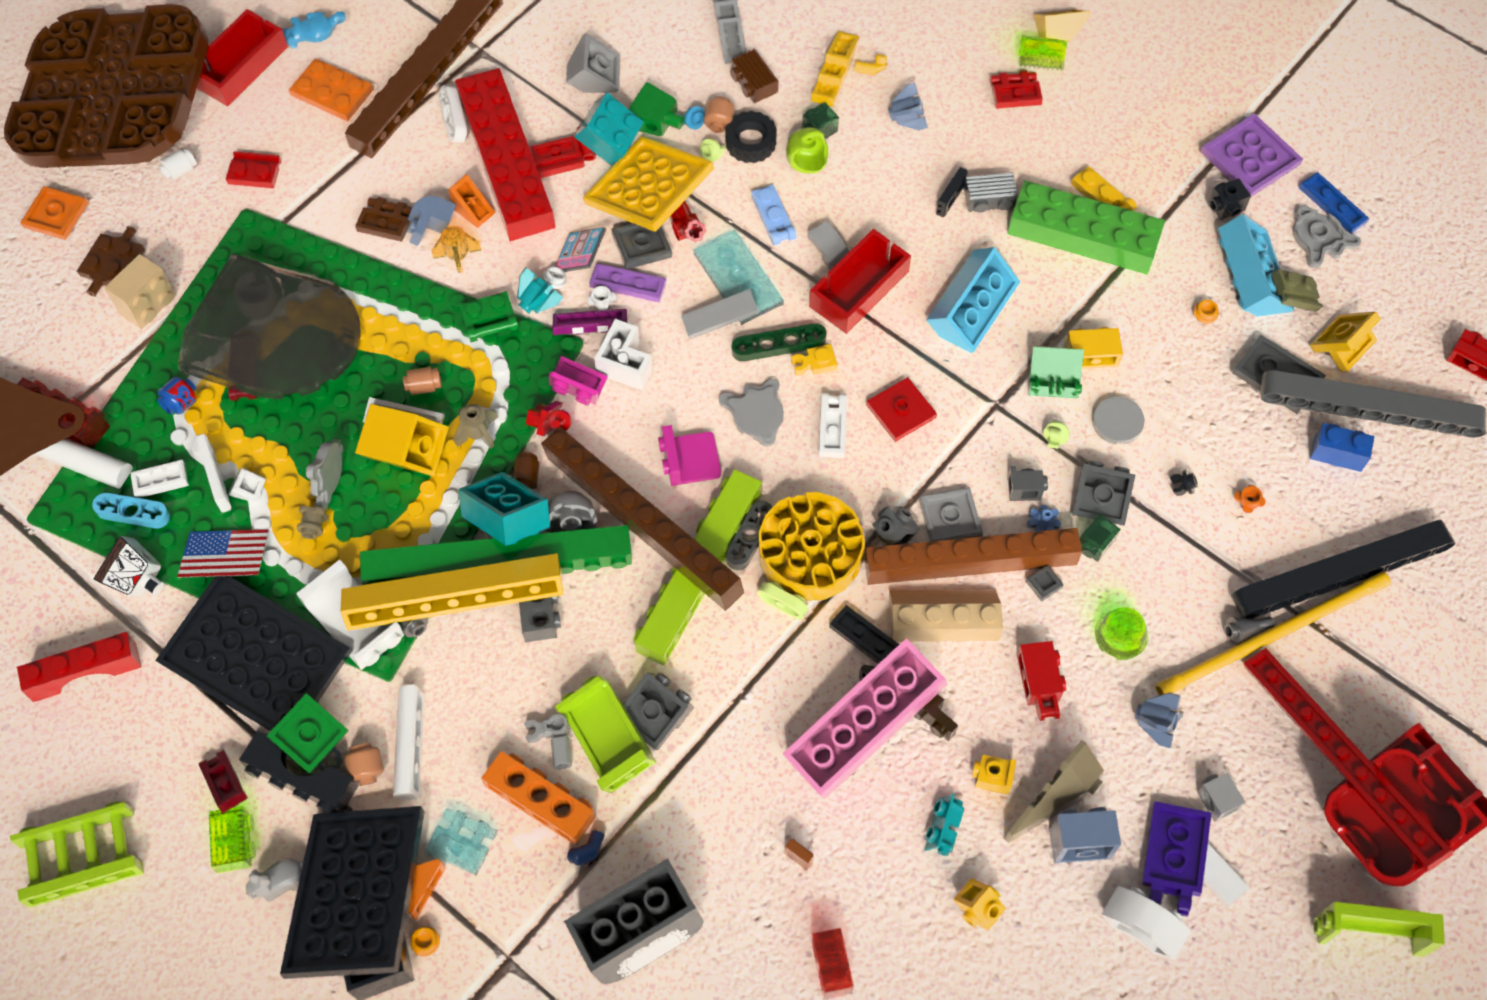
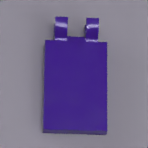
[1142,801,1212,917]

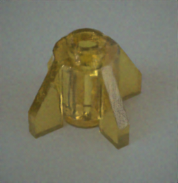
[432,226,481,273]

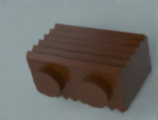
[730,49,779,104]

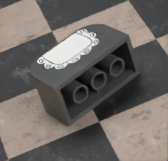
[564,858,704,984]

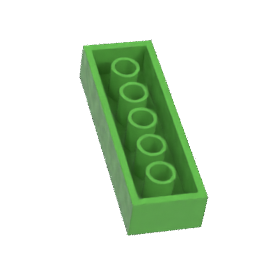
[1008,180,1166,275]

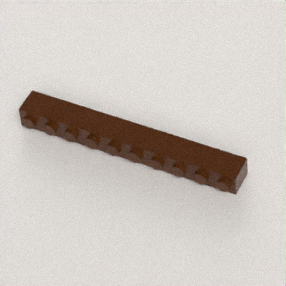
[345,0,503,159]
[541,427,745,611]

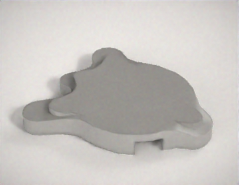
[1293,206,1361,268]
[719,379,784,447]
[306,439,343,513]

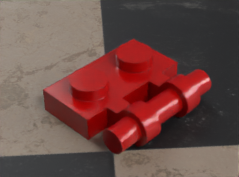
[990,70,1043,109]

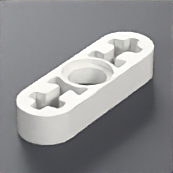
[439,85,467,143]

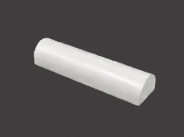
[33,439,133,489]
[393,684,424,800]

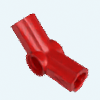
[669,201,706,242]

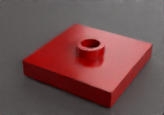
[866,377,937,442]

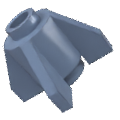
[888,82,928,131]
[1135,692,1184,748]

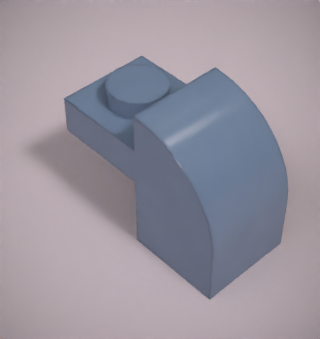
[408,196,456,246]

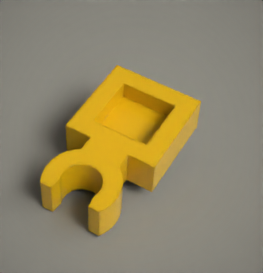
[791,344,838,376]

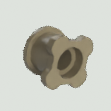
[296,506,329,539]

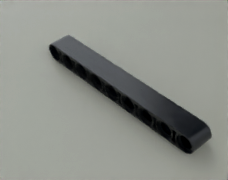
[1231,520,1456,619]

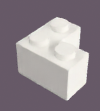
[594,319,653,391]

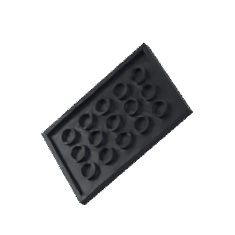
[155,576,353,731]
[279,806,425,979]

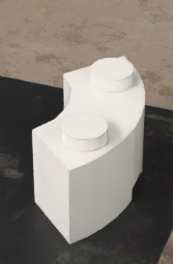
[1101,886,1191,961]

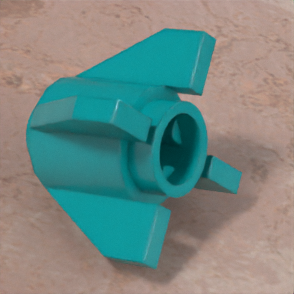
[517,267,564,314]

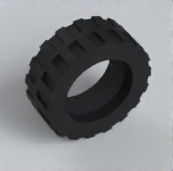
[725,111,777,164]

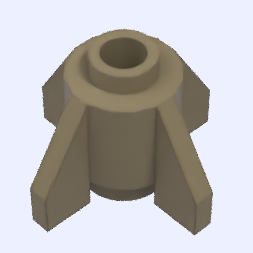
[453,404,499,449]

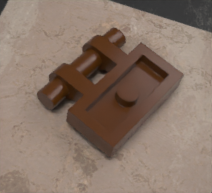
[355,197,413,242]

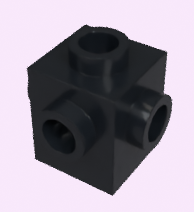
[1208,178,1251,220]

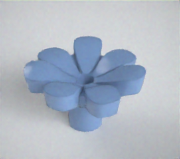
[1027,505,1061,532]

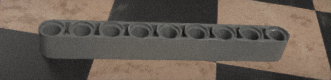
[1261,370,1487,438]

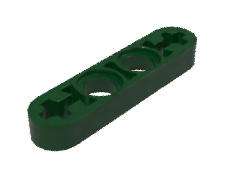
[731,323,827,362]

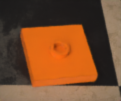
[20,186,89,240]

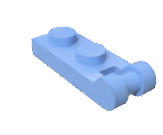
[751,185,797,246]

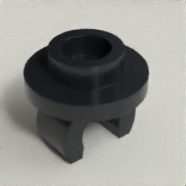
[1170,469,1198,496]

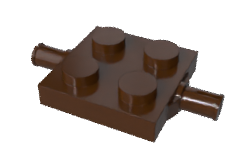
[77,226,145,297]

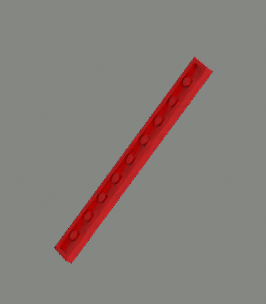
[1243,648,1453,872]

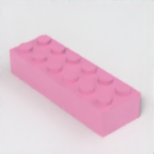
[783,638,948,799]

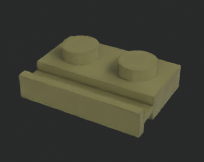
[1271,269,1323,312]

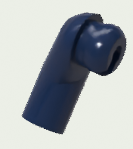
[567,830,605,866]

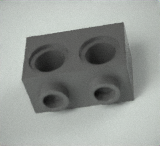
[519,596,561,642]

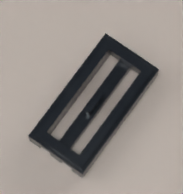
[936,167,968,218]

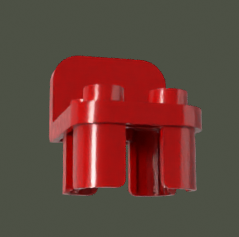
[1324,722,1487,887]

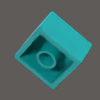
[574,92,644,166]

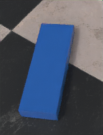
[1299,172,1369,234]

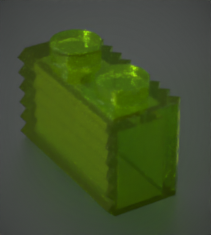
[1018,36,1068,71]
[208,806,256,873]

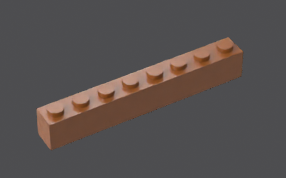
[864,528,1082,585]

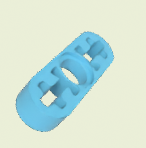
[92,493,170,528]

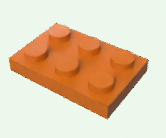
[289,58,374,122]

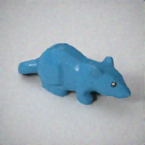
[282,11,346,49]

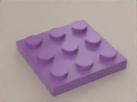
[1201,113,1303,197]

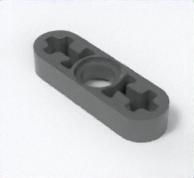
[726,501,773,570]

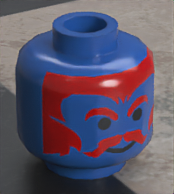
[157,377,197,415]

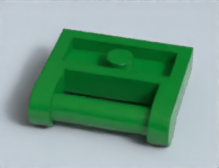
[459,291,519,343]

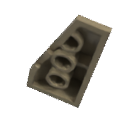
[1004,740,1104,843]

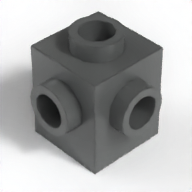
[872,506,921,546]

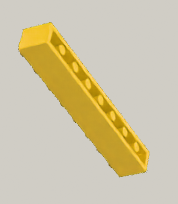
[340,553,564,631]

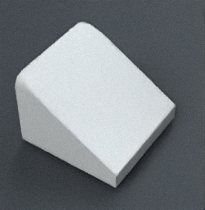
[228,468,266,502]

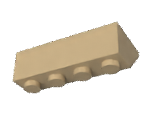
[889,589,1003,642]

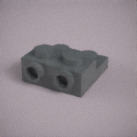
[1072,461,1136,526]
[623,672,695,750]

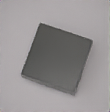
[1025,565,1064,602]

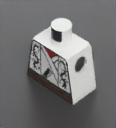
[93,536,164,597]

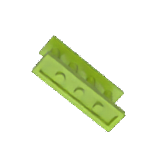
[10,801,144,908]

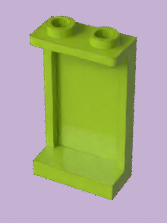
[555,676,657,794]
[1313,902,1445,957]

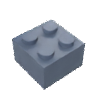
[1049,807,1121,864]

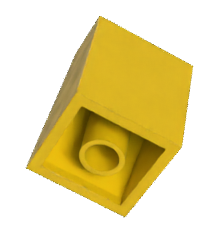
[355,404,449,476]

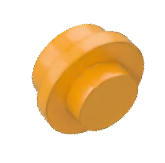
[1194,299,1219,324]
[410,926,440,957]

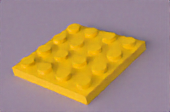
[582,137,715,232]

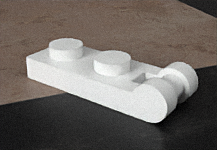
[819,392,847,458]

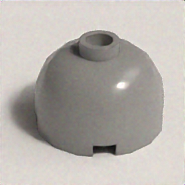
[545,491,597,533]

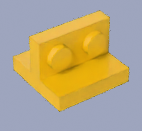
[1310,311,1381,372]

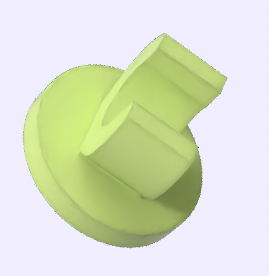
[700,138,726,162]
[1044,421,1070,449]

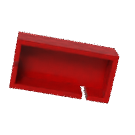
[197,9,288,107]
[809,229,911,334]

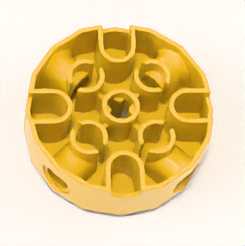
[758,492,865,601]

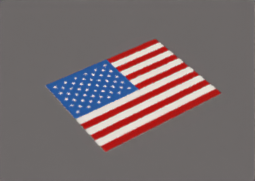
[177,529,269,578]

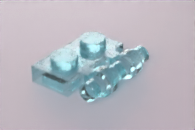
[424,808,498,876]

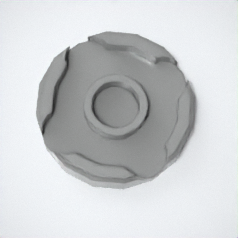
[1093,396,1145,445]

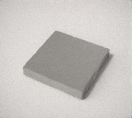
[919,487,983,542]

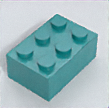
[458,472,550,546]

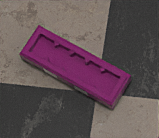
[552,309,628,335]

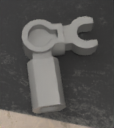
[524,714,572,770]

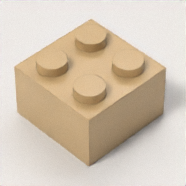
[105,254,176,330]

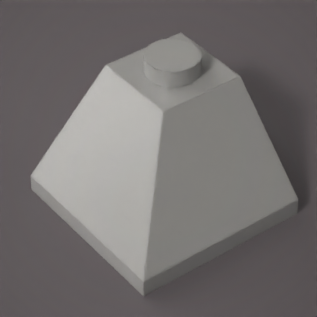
[566,33,620,93]

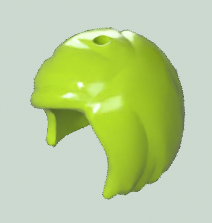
[786,127,829,174]

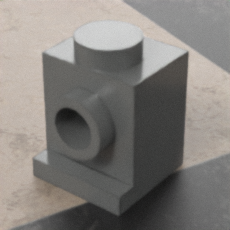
[1007,466,1048,501]

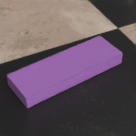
[589,263,667,303]

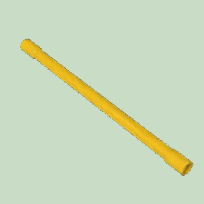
[1155,571,1391,695]

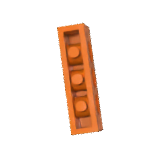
[481,751,596,846]

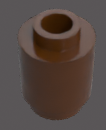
[512,452,540,490]

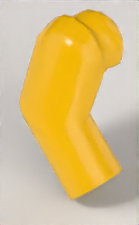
[855,54,888,75]

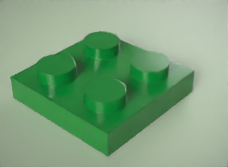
[267,693,349,774]

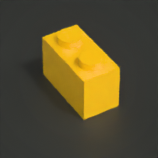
[1065,327,1123,369]

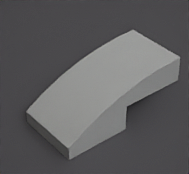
[808,221,850,270]

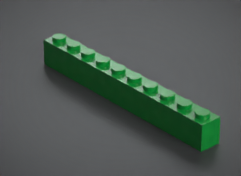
[360,525,632,585]

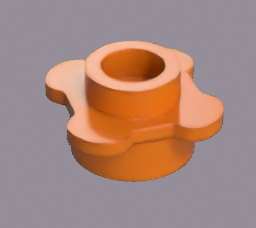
[1234,485,1266,513]

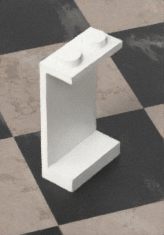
[296,560,404,670]

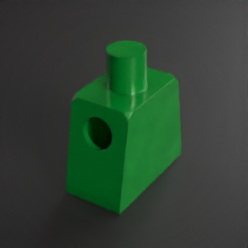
[628,82,685,137]

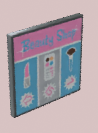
[555,227,606,272]

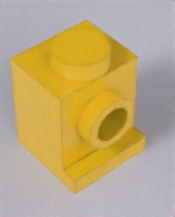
[972,754,1017,795]

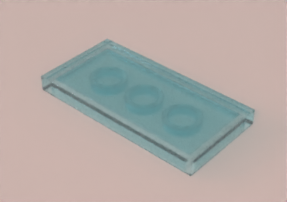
[693,230,784,325]

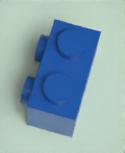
[1310,423,1375,472]

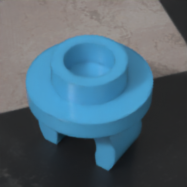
[680,106,704,130]

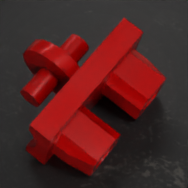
[526,401,572,436]

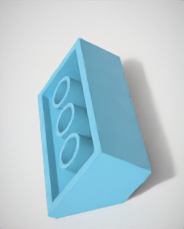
[1218,214,1295,317]
[926,247,1020,353]

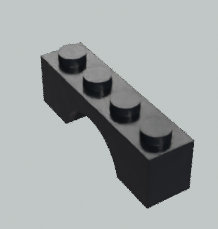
[239,731,359,813]

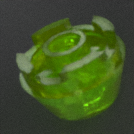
[1095,607,1149,660]

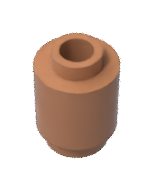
[403,366,442,396]

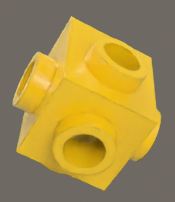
[953,878,1006,930]

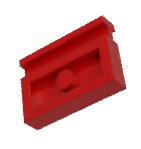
[530,135,585,178]
[225,151,282,189]

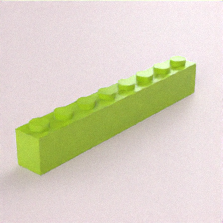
[633,469,762,666]

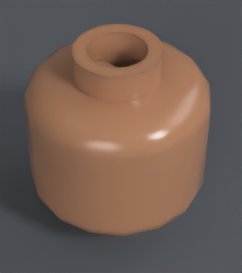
[703,96,735,133]
[344,743,384,786]

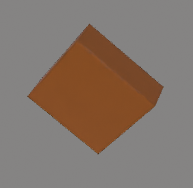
[784,839,814,871]

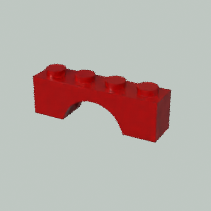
[17,632,142,703]

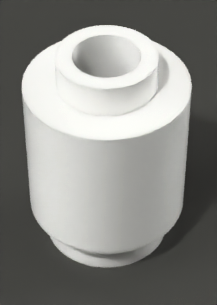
[158,148,197,181]

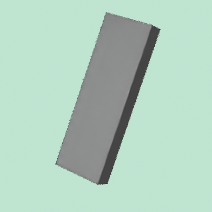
[681,289,759,340]

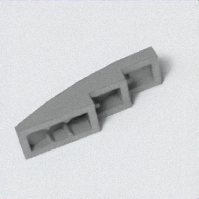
[713,0,746,64]

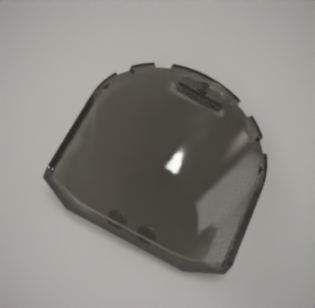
[178,251,361,399]

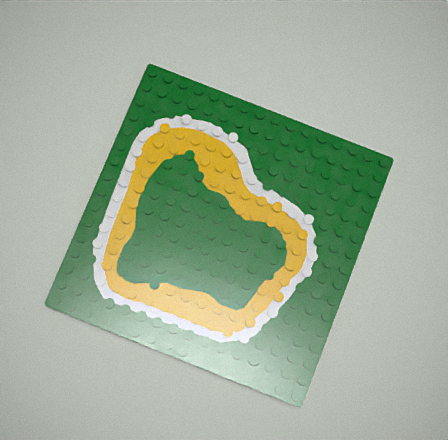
[27,209,583,682]

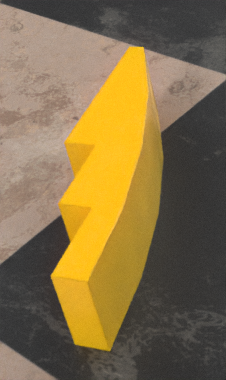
[811,31,860,107]

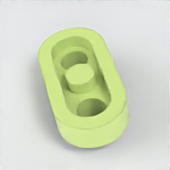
[757,581,809,620]

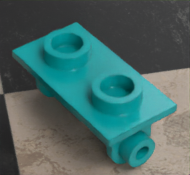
[924,794,965,856]

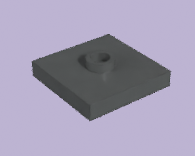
[611,223,672,269]

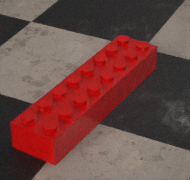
[455,68,556,241]

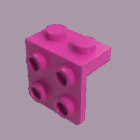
[549,356,608,406]
[658,425,721,486]

